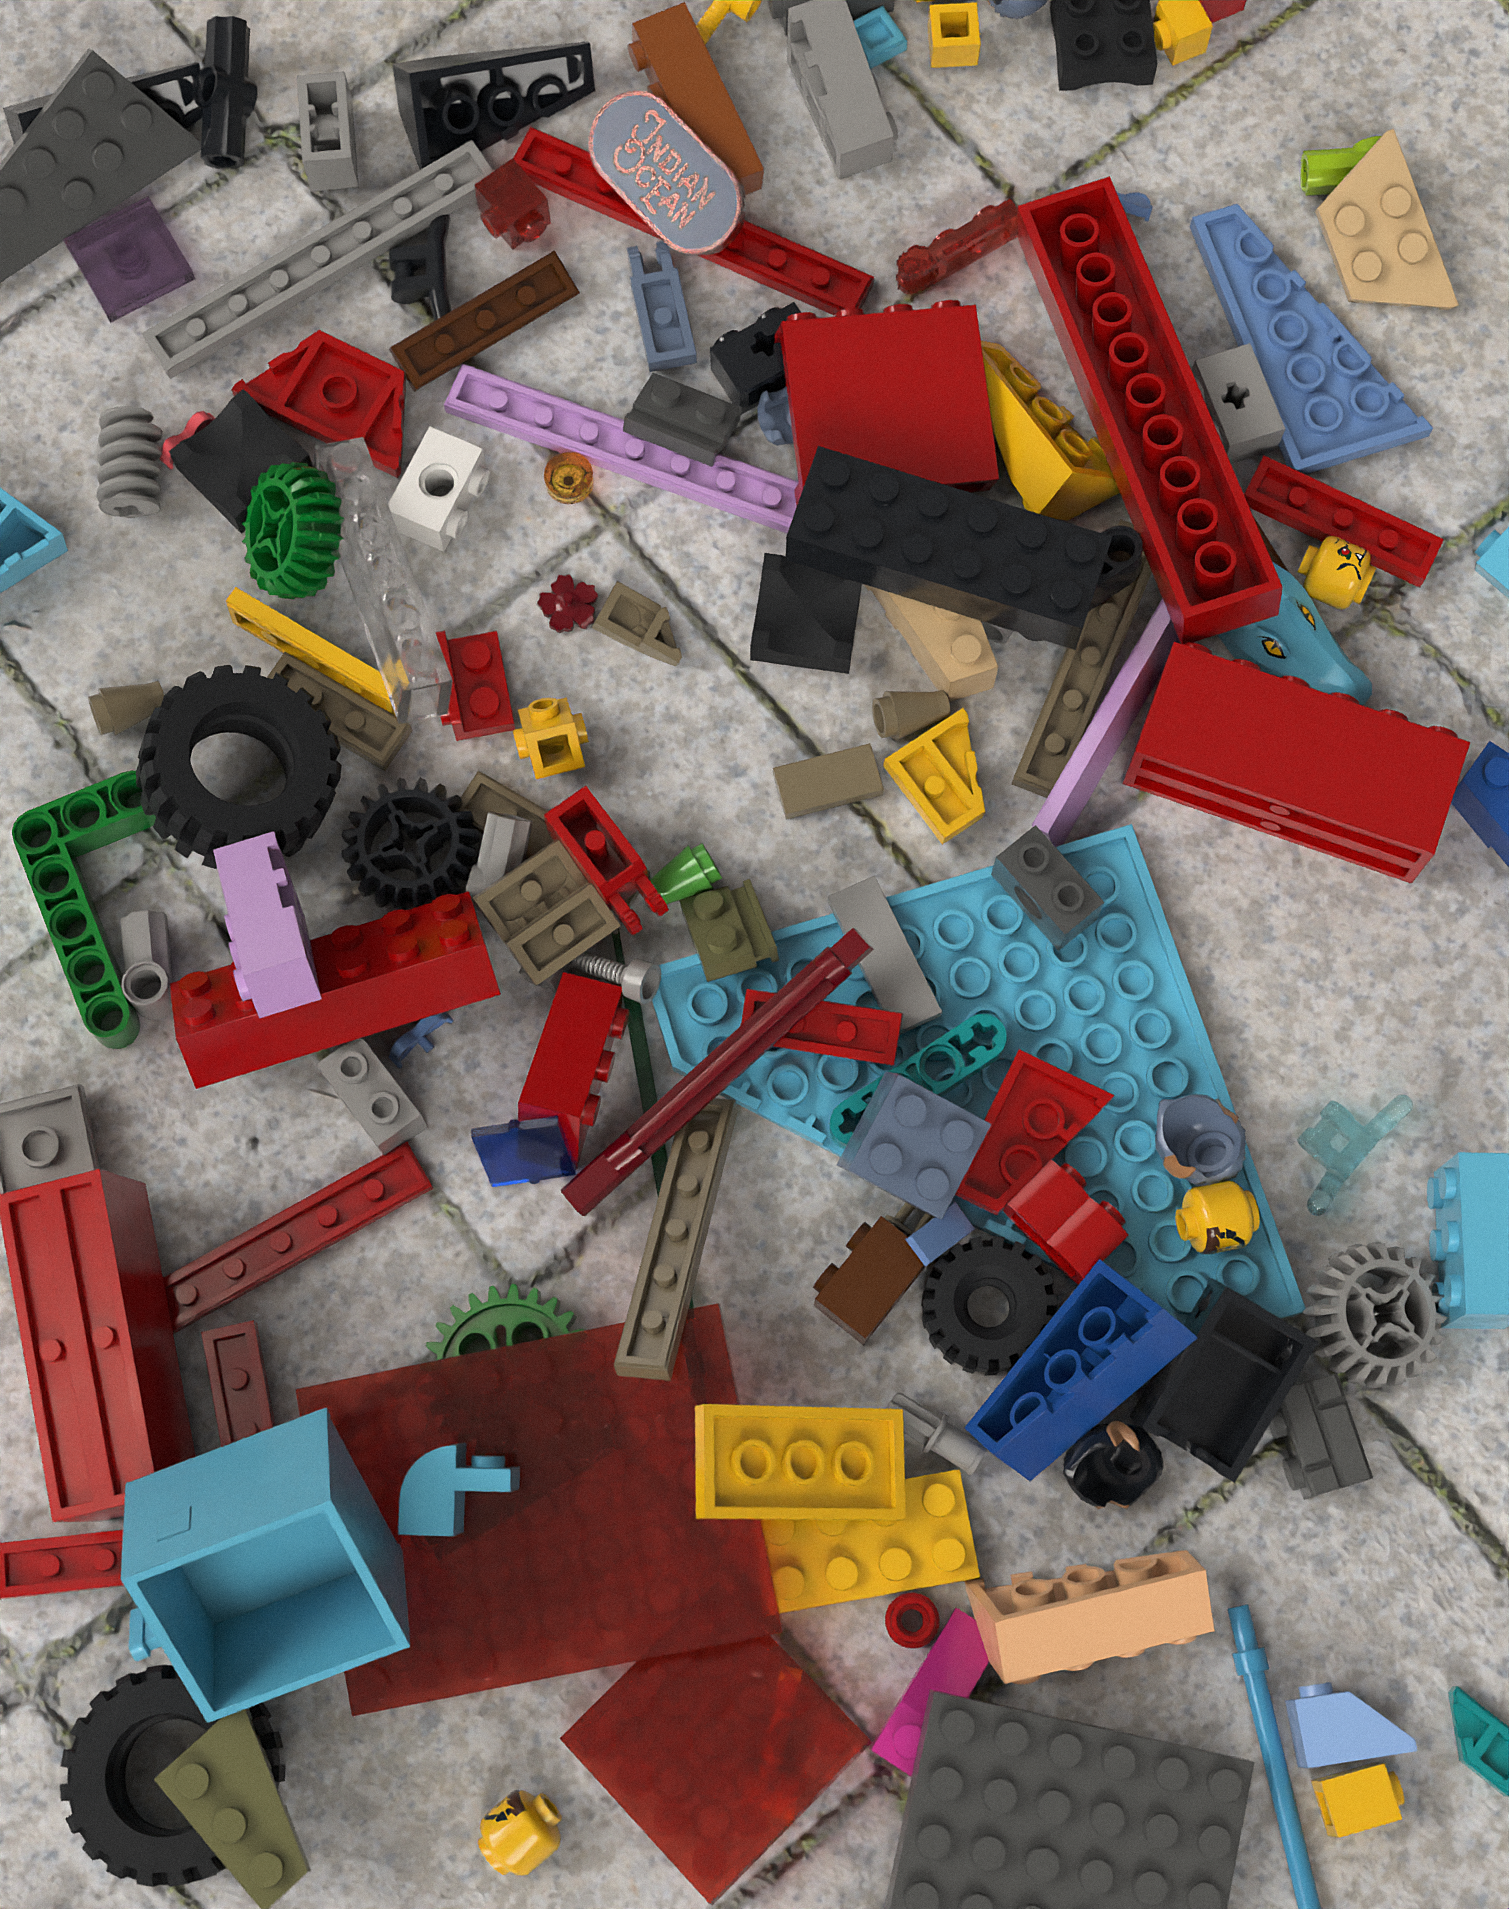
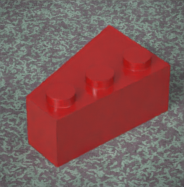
[517,972,629,1169]

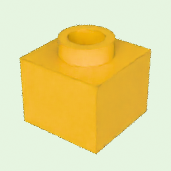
[1153,0,1213,66]
[927,2,981,68]

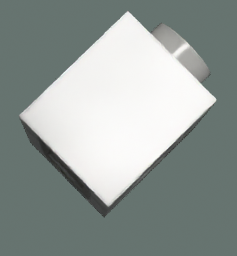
[385,426,490,552]

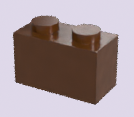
[813,1216,926,1346]

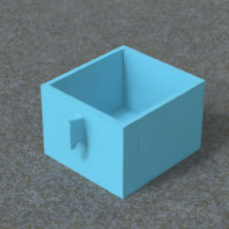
[121,1408,411,1723]

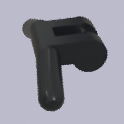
[389,214,452,321]

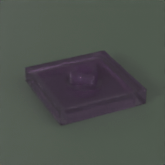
[63,196,196,323]

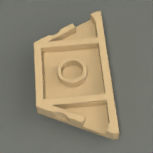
[1315,128,1459,310]

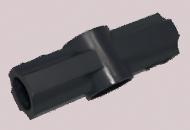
[193,16,258,169]

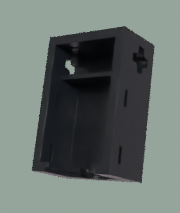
[1129,1278,1318,1483]

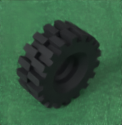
[921,1236,1058,1376]

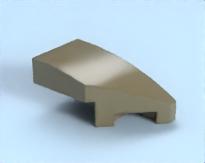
[591,581,682,666]

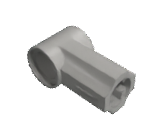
[466,811,533,912]
[120,910,173,1020]

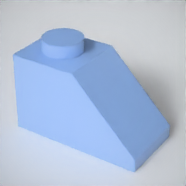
[1285,1682,1417,1768]

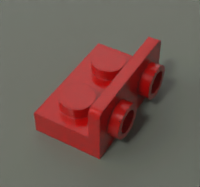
[429,630,515,741]

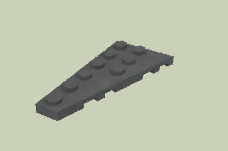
[0,49,201,283]

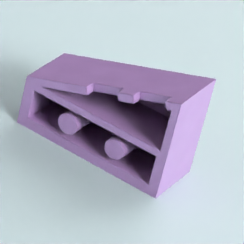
[213,831,322,1018]

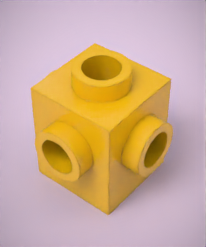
[512,697,589,779]

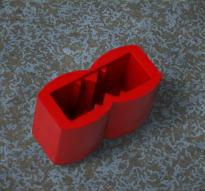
[1003,1160,1128,1285]

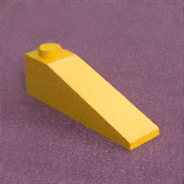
[981,340,1120,521]

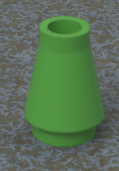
[649,843,722,904]

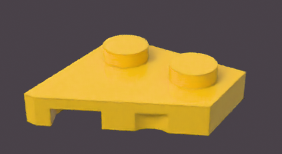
[883,708,985,845]

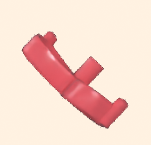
[160,411,215,470]

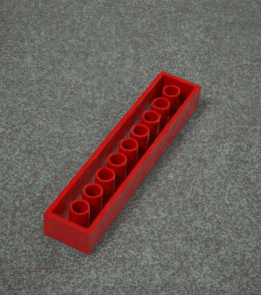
[1017,176,1283,644]

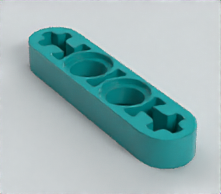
[829,1014,1007,1149]

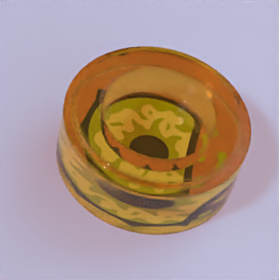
[544,452,594,504]

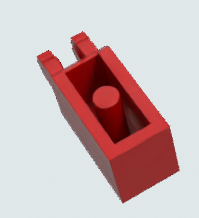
[544,785,669,935]

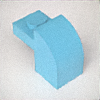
[398,1443,520,1536]

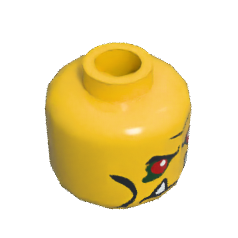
[1297,536,1376,610]

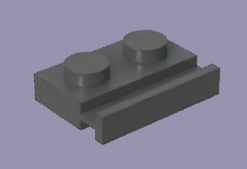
[623,373,742,467]

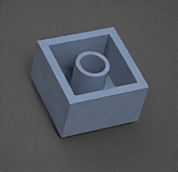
[837,1071,991,1220]

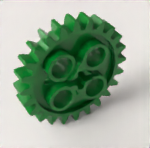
[421,1284,597,1461]

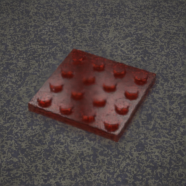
[559,1581,872,1906]

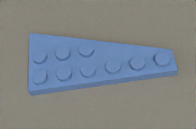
[1190,204,1433,475]

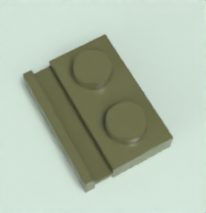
[679,879,779,982]

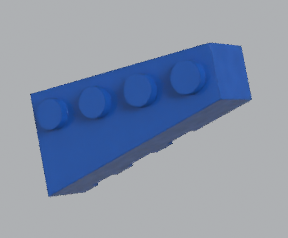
[964,1259,1198,1481]

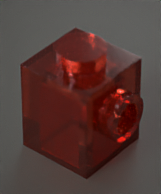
[474,158,551,250]

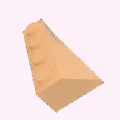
[964,1550,1215,1684]

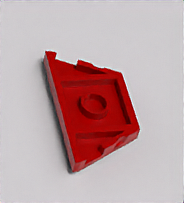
[231,330,406,478]

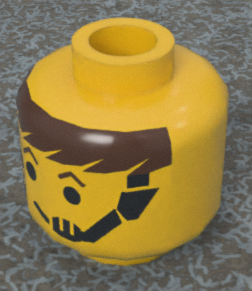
[1175,1181,1260,1255]
[477,1790,562,1876]

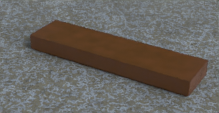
[389,250,580,392]

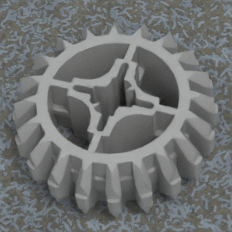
[1302,1242,1448,1388]

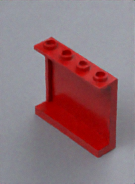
[775,300,999,507]

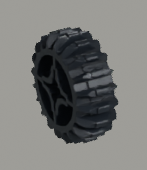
[341,777,480,910]

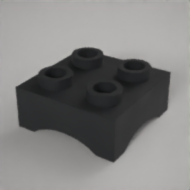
[1050,0,1158,91]
[169,389,313,534]
[750,553,862,674]

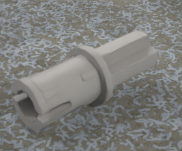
[886,1393,987,1476]

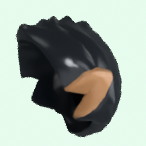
[1063,1421,1164,1509]

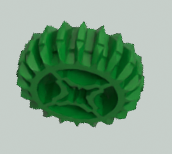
[242,462,345,599]

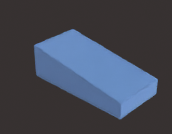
[905,1202,975,1266]

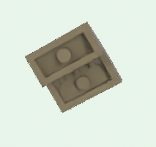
[472,839,621,986]

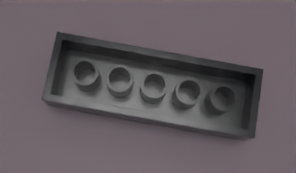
[785,446,1112,650]

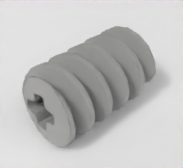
[96,406,163,518]

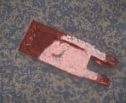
[896,198,1018,295]

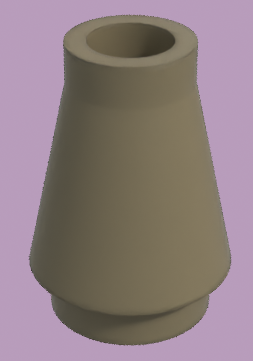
[88,680,164,736]
[872,690,950,741]

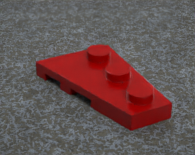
[955,1049,1115,1216]

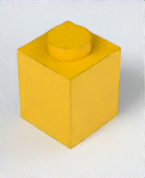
[1311,1762,1405,1838]

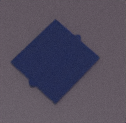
[471,1116,577,1187]

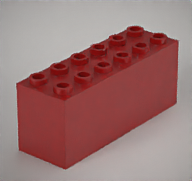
[1122,642,1470,884]
[0,1169,196,1522]

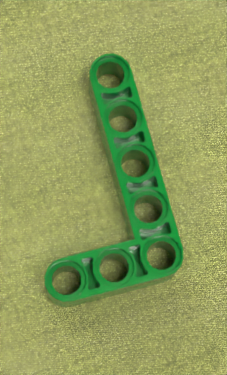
[12,770,156,1049]

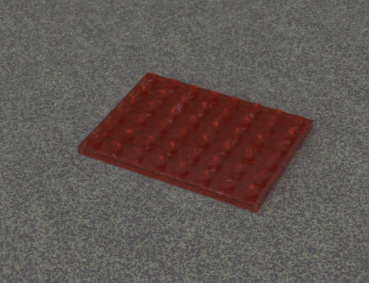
[295,1303,784,1716]

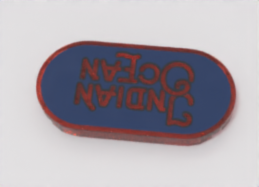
[588,91,746,256]

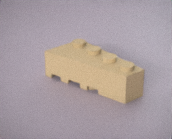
[864,584,998,702]

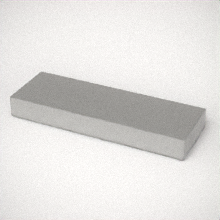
[827,875,942,1035]

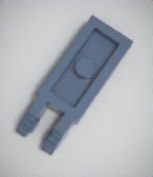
[627,240,697,372]

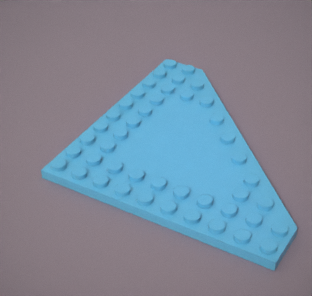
[651,824,1306,1325]

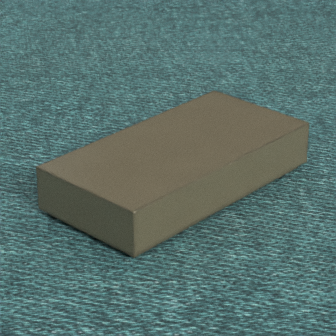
[773,743,884,820]

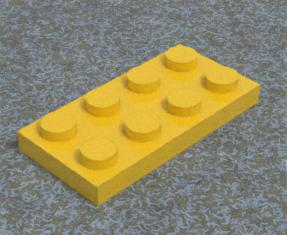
[695,1404,906,1521]
[749,1469,980,1616]

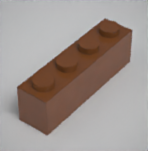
[627,2,764,203]

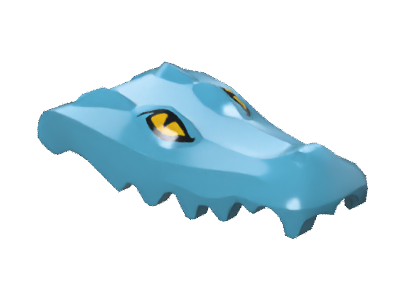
[1218,562,1372,706]

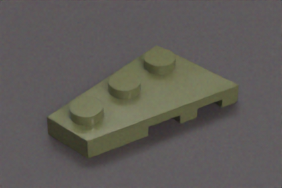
[154,1708,311,1909]

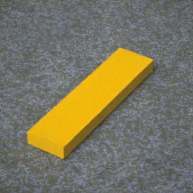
[226,587,408,718]

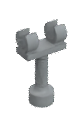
[519,951,661,1004]

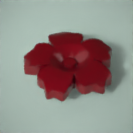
[537,574,598,633]

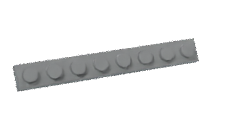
[142,140,499,379]

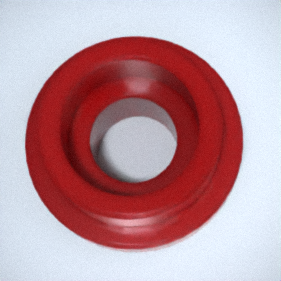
[885,1593,940,1649]

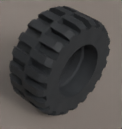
[136,665,342,869]
[59,1665,286,1887]

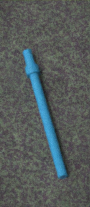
[1227,1604,1321,1909]

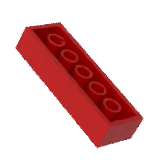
[169,891,501,1089]

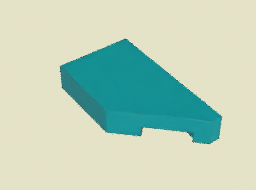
[1448,1686,1509,1797]

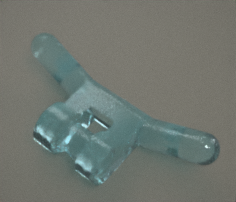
[1297,1095,1413,1216]

